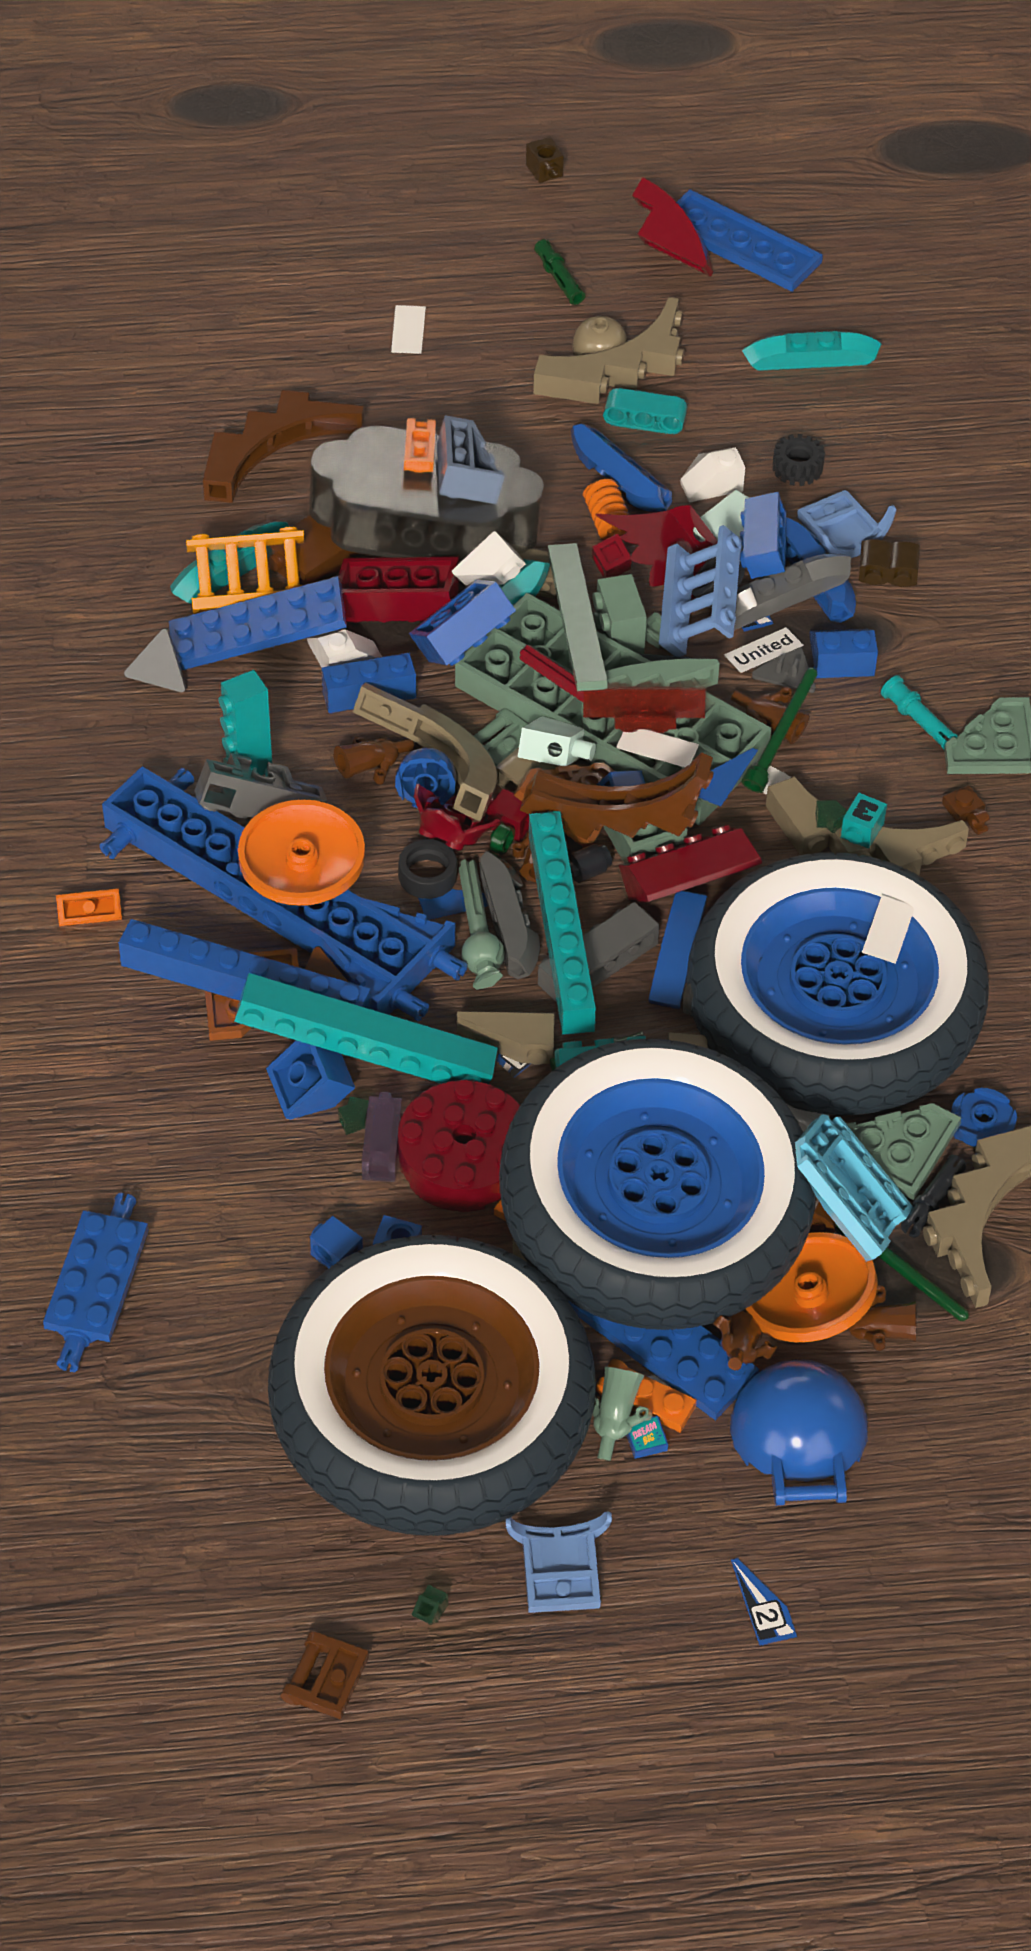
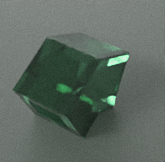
[815,800,847,833]
[338,1097,370,1135]
[411,1585,448,1625]

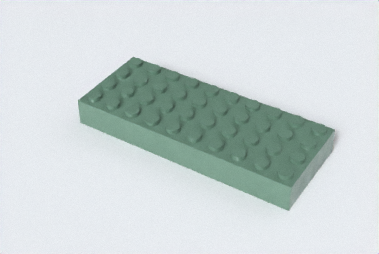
[455,593,771,826]

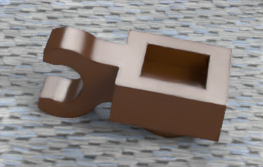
[942,785,990,835]

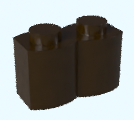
[859,539,920,587]

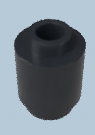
[568,844,612,883]

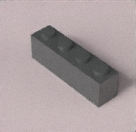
[538,902,659,1002]

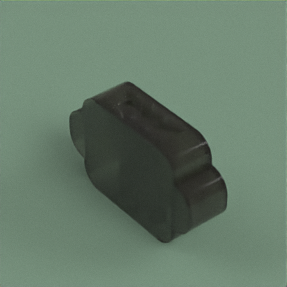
[309,426,544,563]

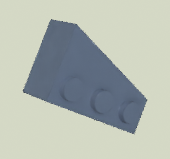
[437,415,505,504]

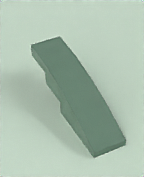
[593,659,720,703]

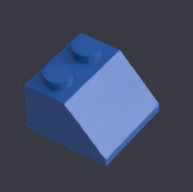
[809,629,878,678]
[266,1040,355,1120]

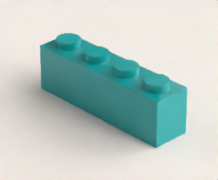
[219,670,272,775]

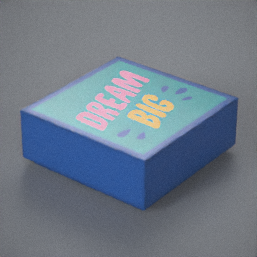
[626,1415,668,1459]

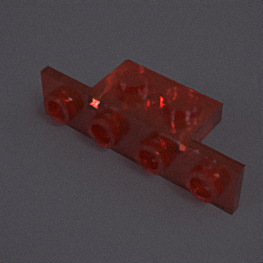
[583,687,706,733]

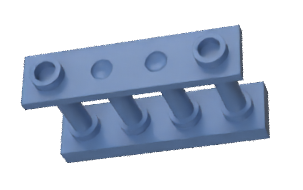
[659,525,742,657]

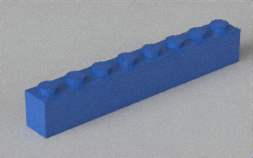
[118,919,371,1009]

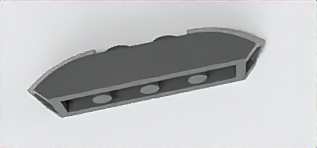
[734,554,851,630]
[480,851,540,980]

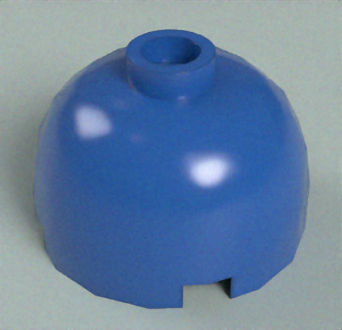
[395,747,457,809]

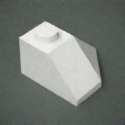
[680,448,745,503]
[451,531,526,585]
[307,629,382,667]

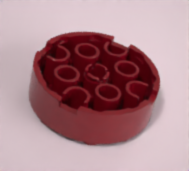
[398,1080,520,1212]

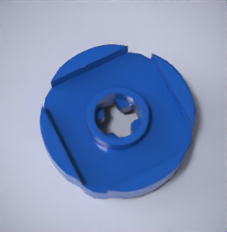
[951,1088,1017,1147]

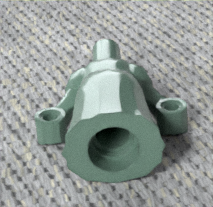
[593,1367,653,1461]

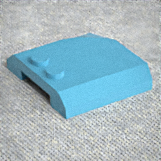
[795,1114,914,1261]

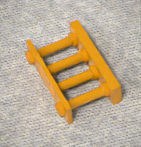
[186,527,304,614]

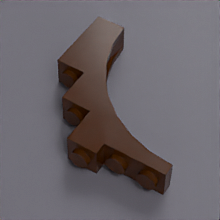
[203,390,364,503]
[520,752,714,840]

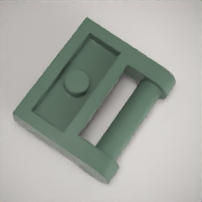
[474,708,528,767]

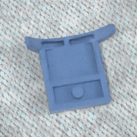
[797,490,896,558]
[505,1511,612,1613]

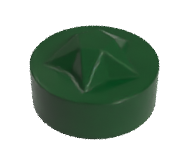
[490,823,515,855]

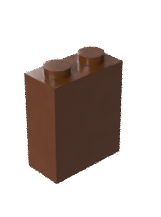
[266,509,358,585]

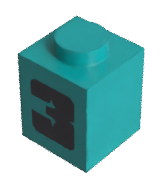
[841,793,887,849]

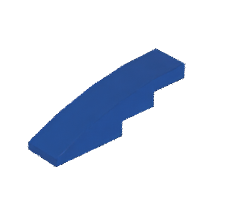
[648,891,707,1009]

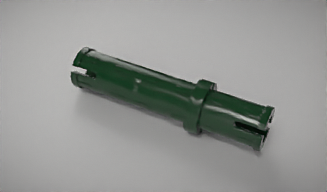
[534,239,585,305]

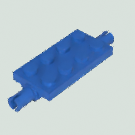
[43,1193,149,1372]

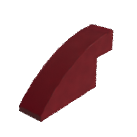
[632,177,713,277]

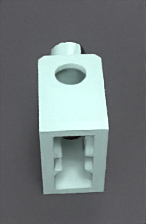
[518,716,596,766]

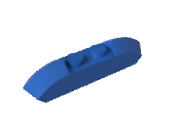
[571,424,672,512]
[786,517,856,623]

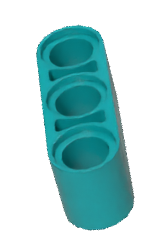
[603,388,688,434]

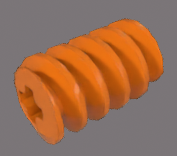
[582,479,629,540]

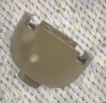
[573,316,628,356]

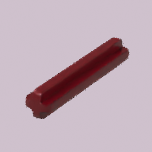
[520,645,594,703]

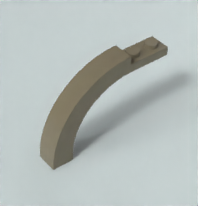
[353,683,497,821]

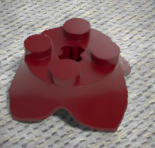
[414,784,500,850]

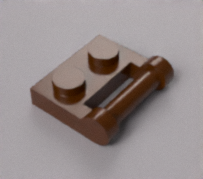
[280,1632,369,1719]

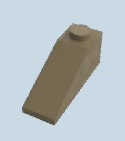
[457,1011,554,1065]

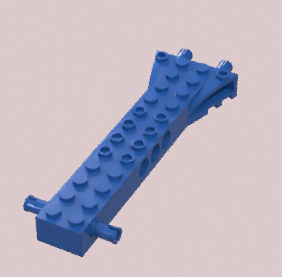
[99,766,467,1021]

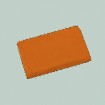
[56,889,122,927]

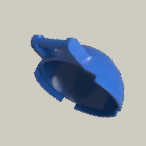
[730,1359,868,1506]

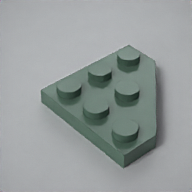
[944,697,1031,774]
[847,1103,961,1200]

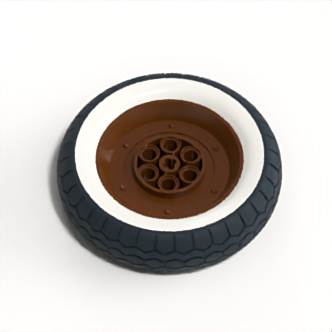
[268,1235,596,1536]

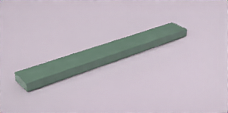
[548,543,607,691]

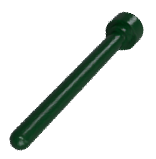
[741,667,818,793]
[835,1225,969,1321]

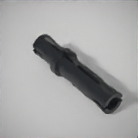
[900,1155,967,1238]

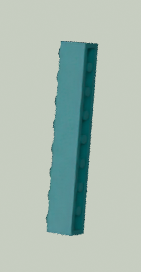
[529,811,596,1035]
[234,973,498,1084]

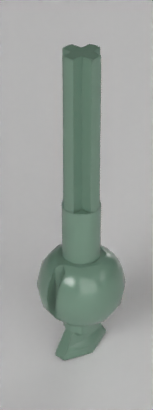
[458,859,505,990]

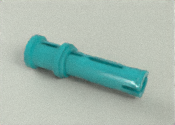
[881,675,957,749]

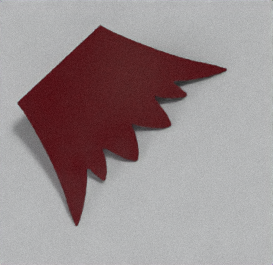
[595,505,718,619]

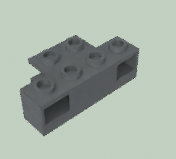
[195,753,328,819]

